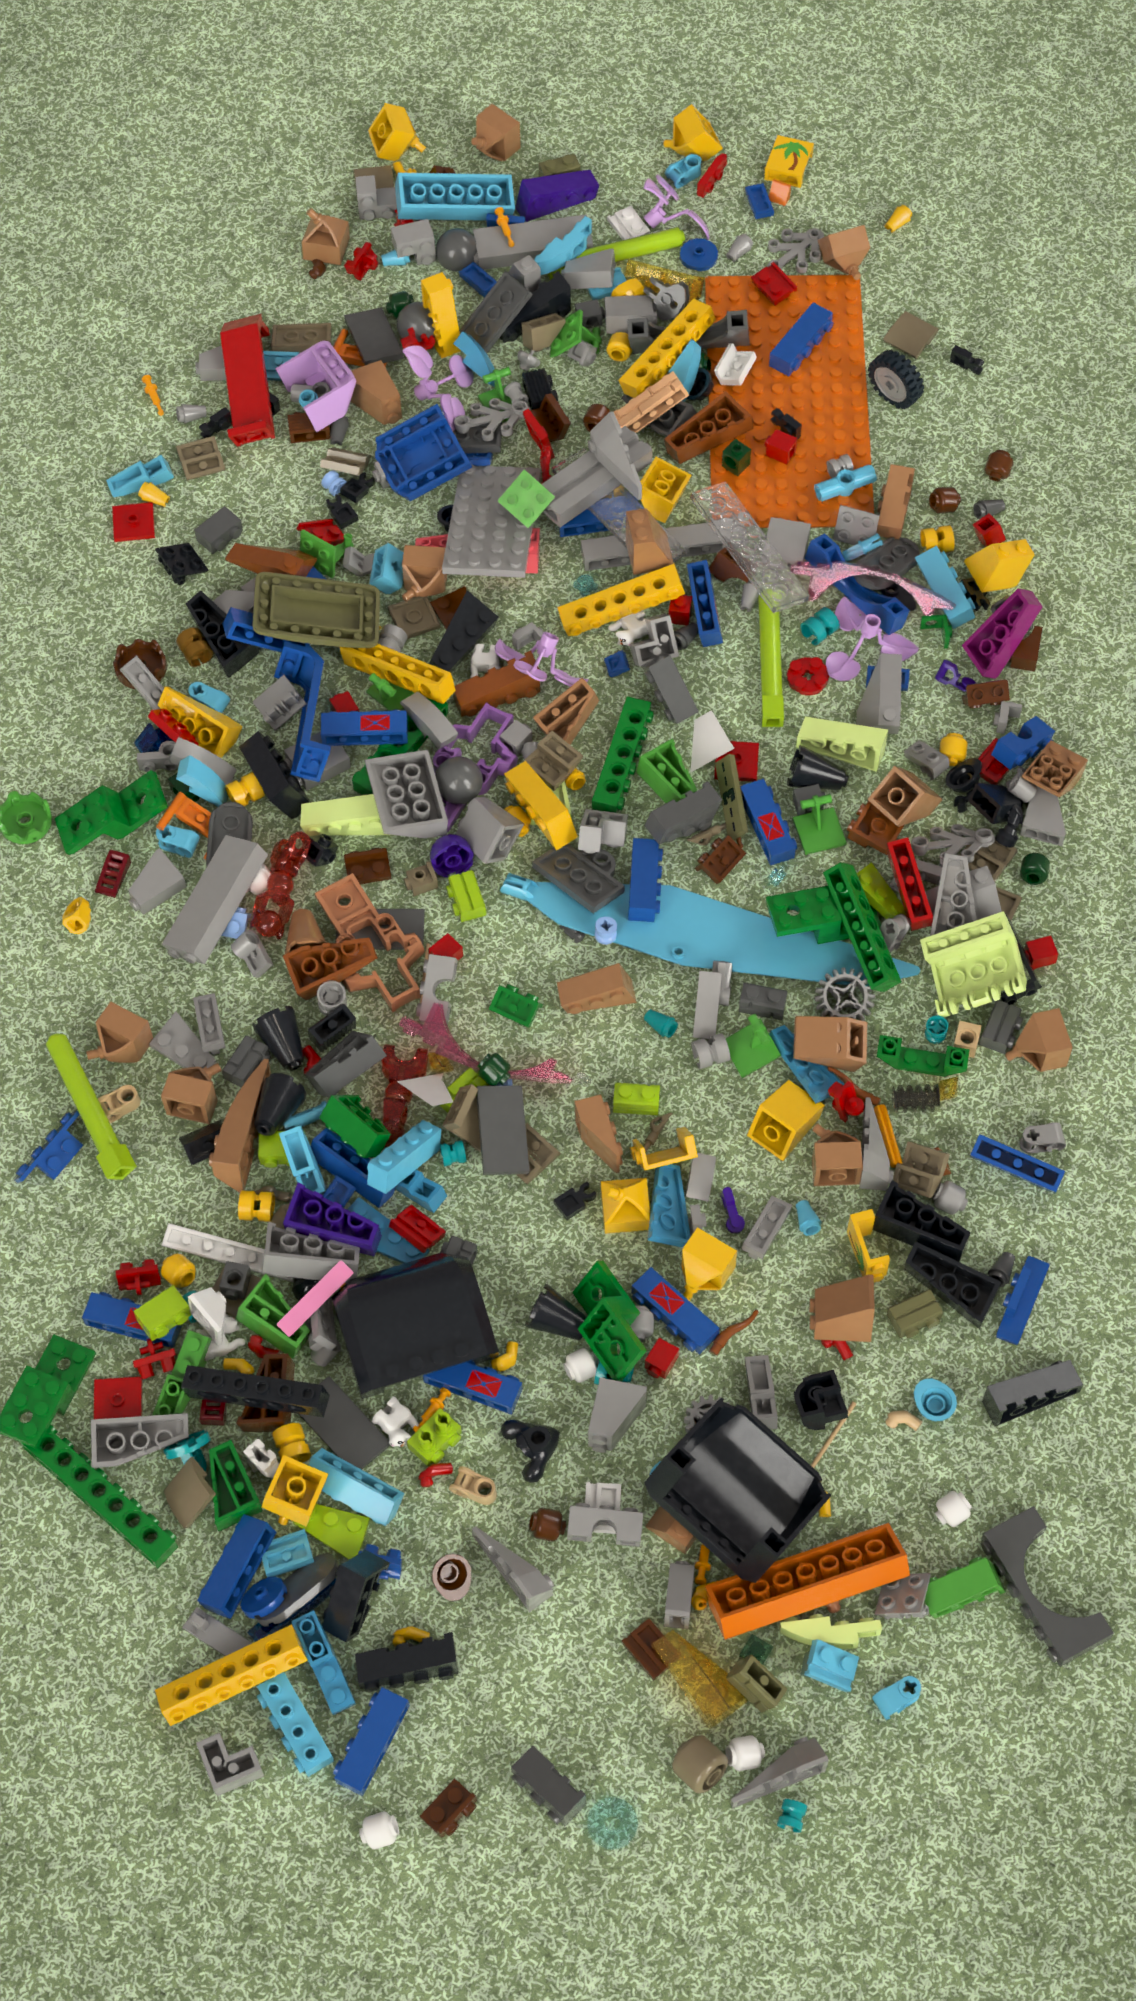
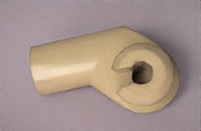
[885,1410,923,1431]

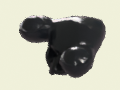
[501,1419,560,1483]

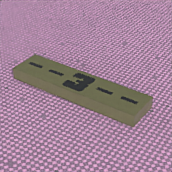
[715,754,748,841]

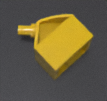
[368,103,426,161]
[663,104,723,161]
[601,1178,650,1234]
[681,1227,737,1301]
[261,1455,328,1526]

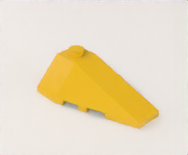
[158,686,243,758]

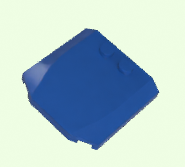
[375,404,472,502]

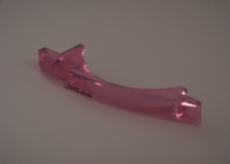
[790,560,956,616]
[399,1002,574,1084]

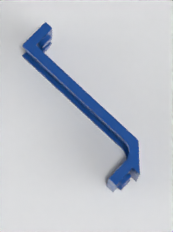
[274,641,331,782]

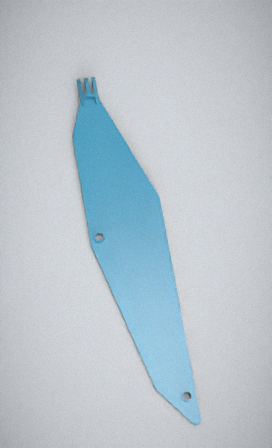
[500,873,920,987]

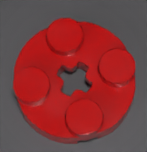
[787,657,829,696]

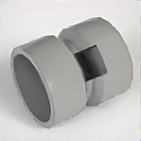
[378,624,408,653]
[317,981,347,1016]
[691,1033,730,1070]

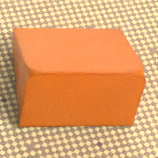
[769,179,791,206]

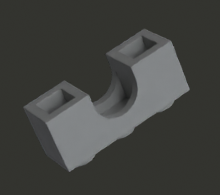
[416,954,458,1026]
[567,1503,643,1547]

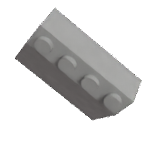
[365,750,448,839]

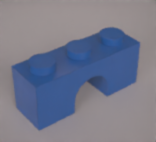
[991,716,1055,770]

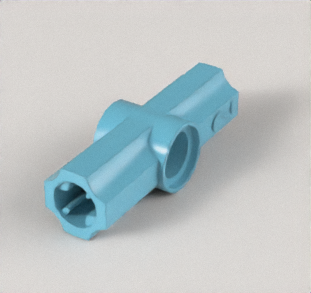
[814,465,877,501]

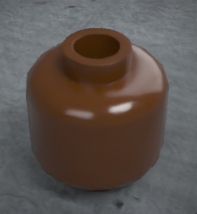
[583,404,610,432]
[984,450,1014,482]
[929,486,961,514]
[529,1507,566,1542]

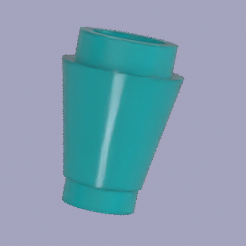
[644,1009,678,1038]

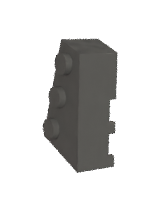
[641,654,699,724]
[644,781,723,844]
[304,1031,387,1097]
[511,1746,586,1827]

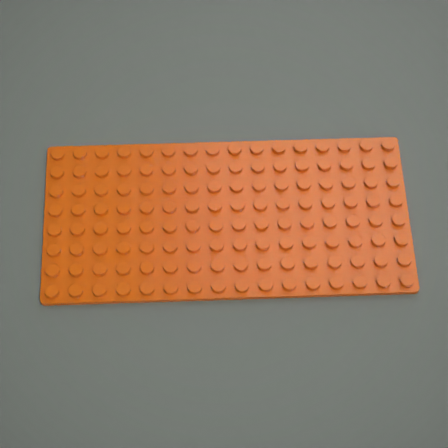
[705,275,874,528]

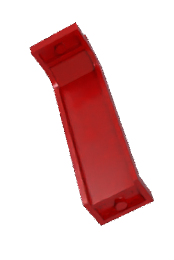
[220,313,275,447]

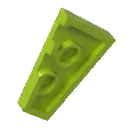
[857,862,906,919]
[293,1504,370,1560]

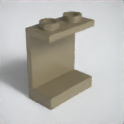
[442,1084,481,1152]

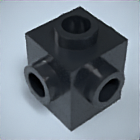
[300,834,339,867]

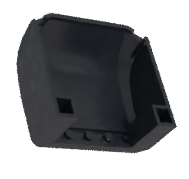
[331,1253,499,1399]
[644,1398,831,1583]

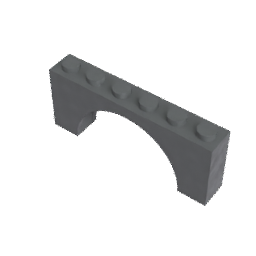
[627,310,750,354]
[981,1506,1114,1667]

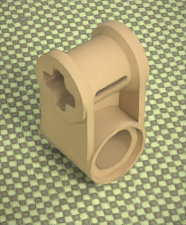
[98,1085,141,1123]
[449,1466,497,1505]

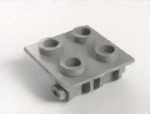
[833,505,880,545]
[253,675,307,731]
[875,1573,931,1619]

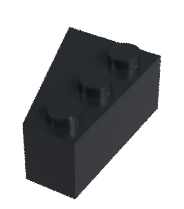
[322,1550,390,1642]

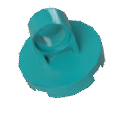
[163,1430,211,1471]

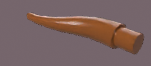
[828,1067,881,1106]
[709,1310,759,1356]

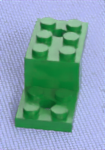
[54,770,168,855]
[765,886,881,944]
[572,1260,647,1382]
[0,1334,96,1449]

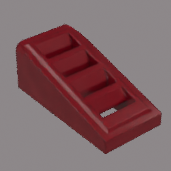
[95,850,131,898]
[199,1399,227,1426]

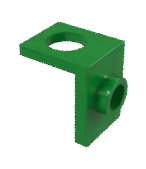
[920,615,952,649]

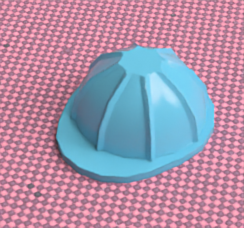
[914,1378,957,1421]

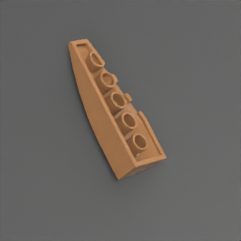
[209,1059,271,1193]

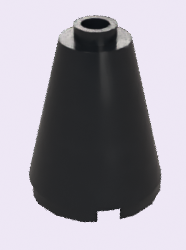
[787,745,849,790]
[252,1006,304,1071]
[254,1073,306,1136]
[524,1283,587,1341]

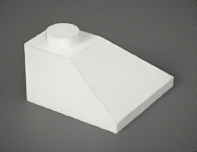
[188,1287,227,1347]

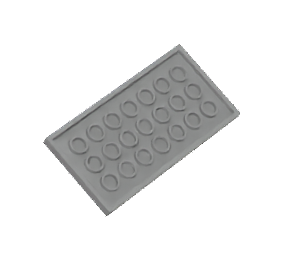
[442,465,541,578]

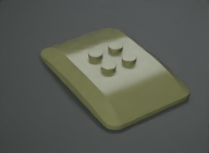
[252,572,380,648]

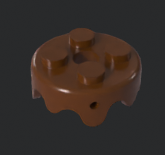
[113,639,167,690]

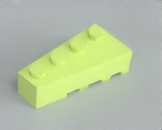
[796,717,888,772]
[300,794,389,836]

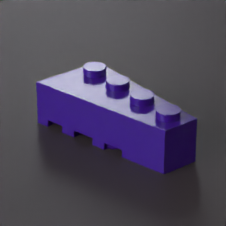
[515,170,599,222]
[283,1182,382,1257]

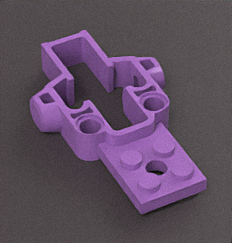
[433,703,518,832]

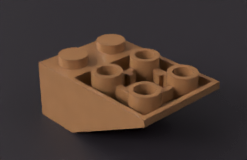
[1022,740,1088,798]
[793,1016,868,1072]
[575,1094,623,1173]

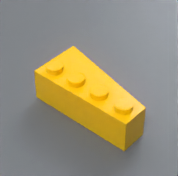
[421,272,461,359]
[504,761,578,850]

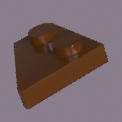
[430,586,467,630]

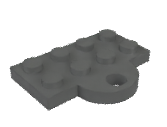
[532,844,625,914]

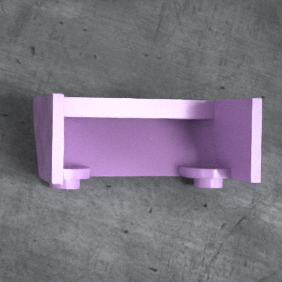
[275,341,356,432]

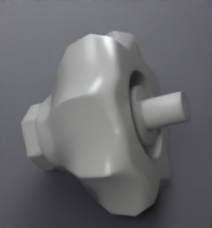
[517,349,540,371]

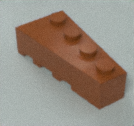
[664,391,754,464]
[453,650,540,717]

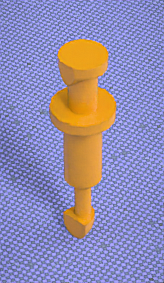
[494,207,515,247]
[142,375,164,415]
[413,1387,451,1432]
[694,1545,711,1585]

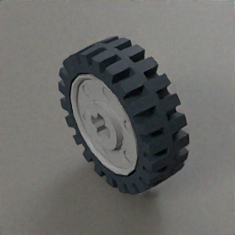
[868,350,924,409]

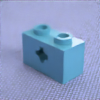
[369,543,404,594]

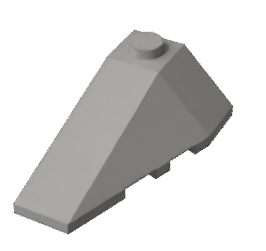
[588,411,642,500]
[856,653,902,734]
[930,853,977,936]
[926,866,1002,920]
[859,1097,894,1191]
[91,1413,189,1468]
[472,1526,554,1612]
[730,1737,829,1808]

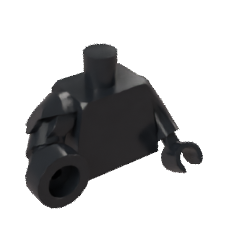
[954,783,1023,848]

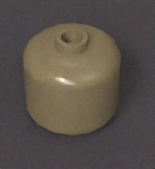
[672,1735,728,1794]

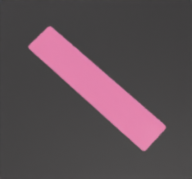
[277,1260,354,1337]

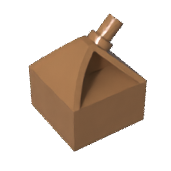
[471,104,521,161]
[302,208,350,265]
[818,225,870,280]
[402,545,447,602]
[86,1001,153,1063]
[1005,1008,1073,1072]
[161,1063,222,1124]
[812,1124,863,1186]

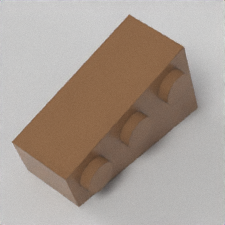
[876,464,915,539]
[533,678,599,745]
[557,963,637,1014]

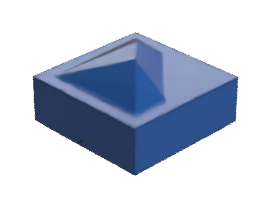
[604,650,630,677]

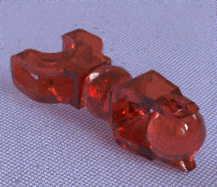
[250,831,311,940]
[381,1044,428,1148]

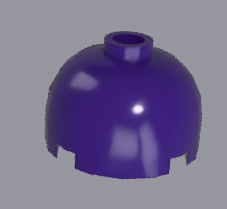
[430,834,474,877]

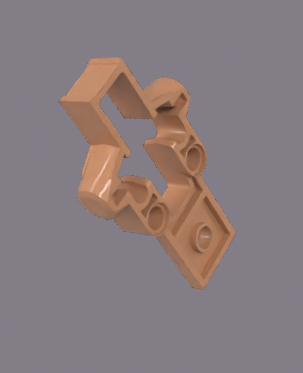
[315,873,425,1012]

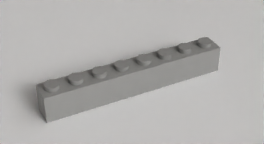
[581,518,747,571]

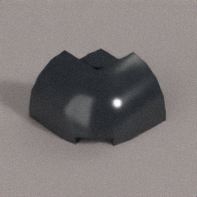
[794,1370,848,1430]

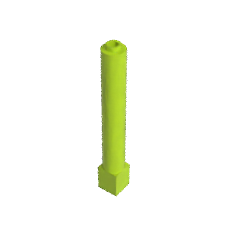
[547,227,685,280]
[758,590,784,727]
[46,1033,137,1180]

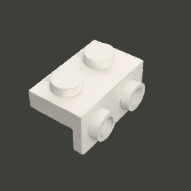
[714,343,757,385]

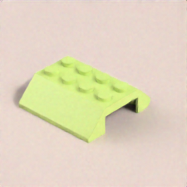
[920,911,1027,1018]

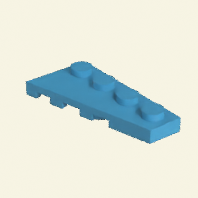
[769,1025,844,1104]
[647,1164,691,1248]
[347,1197,430,1264]

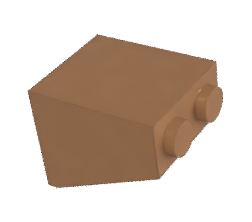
[351,360,402,425]
[626,508,674,575]
[867,766,943,827]
[809,1275,875,1342]

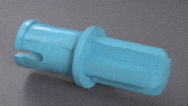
[842,533,883,562]

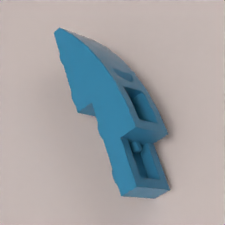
[291,1610,356,1715]

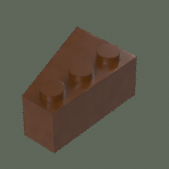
[236,1353,295,1432]

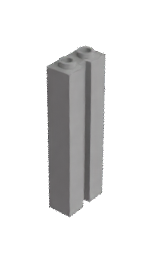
[473,214,593,270]
[542,426,653,527]
[162,835,268,964]

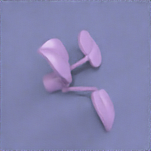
[644,174,709,240]
[402,346,474,431]
[825,596,919,681]
[495,632,588,687]

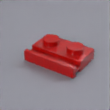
[751,262,797,306]
[297,519,344,546]
[978,738,1010,785]
[389,1204,446,1254]

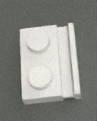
[607,206,650,240]
[585,1482,621,1534]

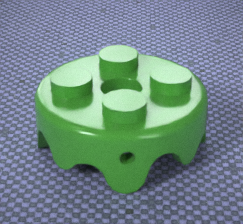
[0,791,52,844]

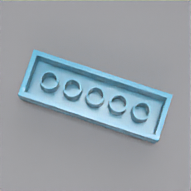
[395,173,515,220]

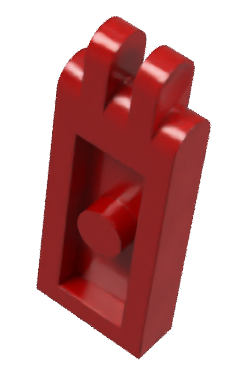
[697,153,727,198]
[148,708,199,746]

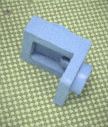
[221,907,251,939]

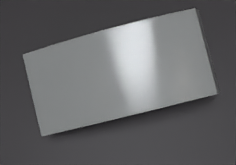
[685,1153,716,1202]

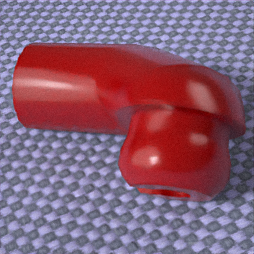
[303,1045,321,1074]
[248,1335,280,1359]
[821,1340,854,1361]
[418,1463,453,1487]

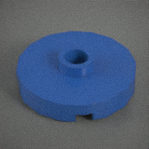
[680,238,718,271]
[240,1577,287,1619]

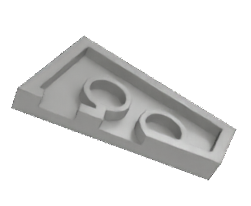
[149,1011,216,1068]

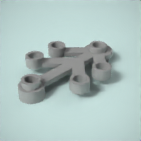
[767,228,824,273]
[454,398,530,441]
[911,824,995,865]

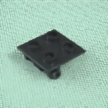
[155,543,209,585]

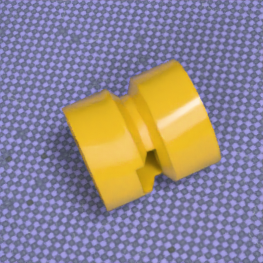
[920,525,955,553]
[225,772,265,807]
[238,1190,275,1222]
[272,1423,312,1463]

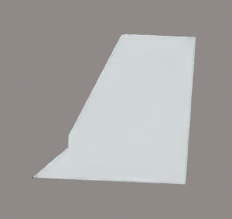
[690,710,734,773]
[397,1073,454,1106]

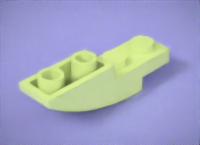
[779,1614,882,1649]

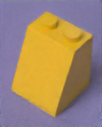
[964,539,1035,593]
[747,1080,825,1161]

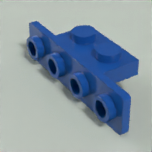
[14,1111,83,1183]
[996,1256,1050,1345]

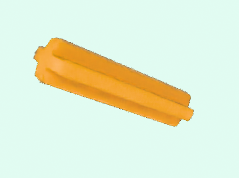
[874,1104,902,1168]

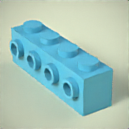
[915,546,976,629]
[367,1120,441,1194]
[308,1448,404,1526]
[256,1672,334,1777]

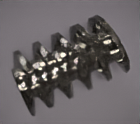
[892,1084,940,1113]

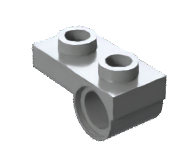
[904,740,949,780]
[137,741,179,772]
[231,929,273,978]

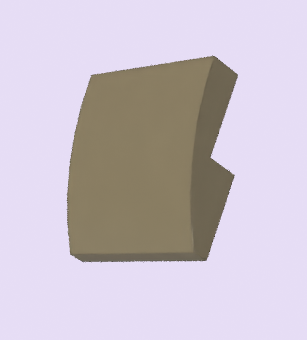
[883,311,939,359]
[176,436,226,481]
[320,447,371,475]
[523,731,583,791]
[960,839,1018,882]
[516,1123,561,1184]
[893,1141,950,1198]
[164,1457,216,1528]

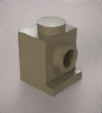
[403,861,438,896]

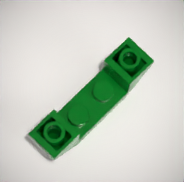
[876,1035,970,1077]

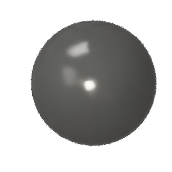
[436,228,477,271]
[397,302,435,342]
[435,756,483,805]

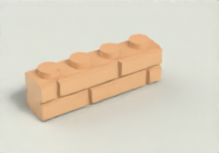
[614,371,689,433]

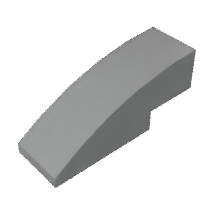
[400,692,458,750]
[170,737,237,784]
[745,1355,778,1429]

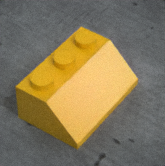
[640,456,692,523]

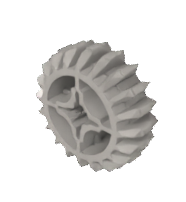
[814,968,875,1021]

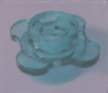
[573,575,598,596]
[767,865,787,887]

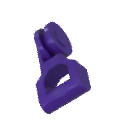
[935,660,976,693]
[720,1187,745,1234]

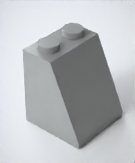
[456,796,524,864]
[588,1377,647,1453]

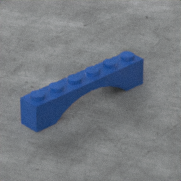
[804,533,910,635]

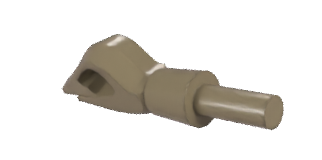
[687,823,726,845]
[643,1112,673,1153]
[255,1185,293,1202]

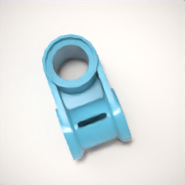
[665,154,701,189]
[188,682,230,713]
[156,824,200,858]
[872,1676,921,1720]

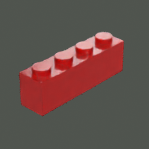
[887,837,933,931]

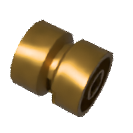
[176,627,213,667]

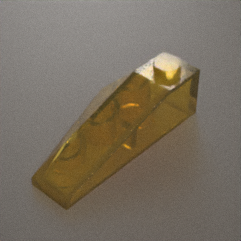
[624,259,705,308]
[652,1630,749,1729]

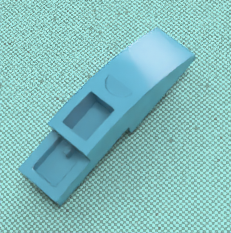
[534,216,592,275]

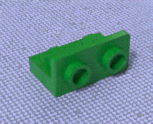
[489,983,543,1028]

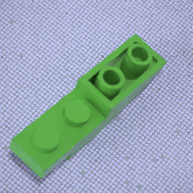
[152,1330,212,1416]

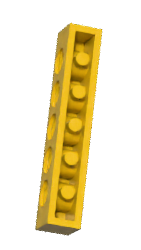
[618,298,716,398]
[557,564,685,636]
[339,644,456,704]
[155,1624,308,1726]

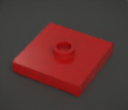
[522,408,555,460]
[112,502,155,542]
[714,741,759,782]
[94,1377,143,1419]

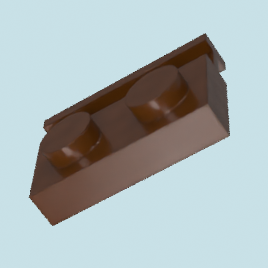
[621,1618,681,1681]

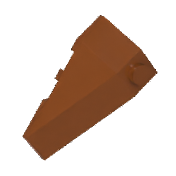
[225,543,317,577]
[283,937,378,1000]

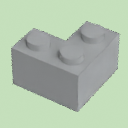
[355,175,398,221]
[391,219,436,265]
[630,613,679,667]
[578,809,628,853]
[196,1733,264,1796]

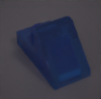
[134,723,174,753]

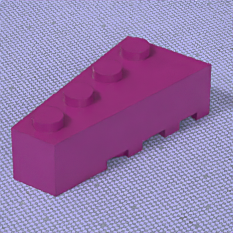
[962,588,1043,679]

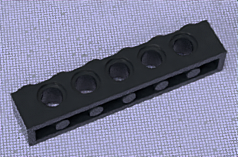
[181,1365,330,1418]

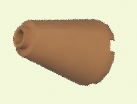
[285,909,326,954]

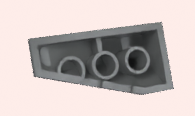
[622,394,697,437]

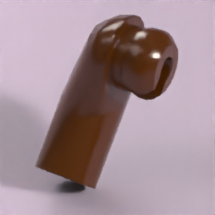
[309,259,326,279]

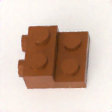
[847,801,904,856]

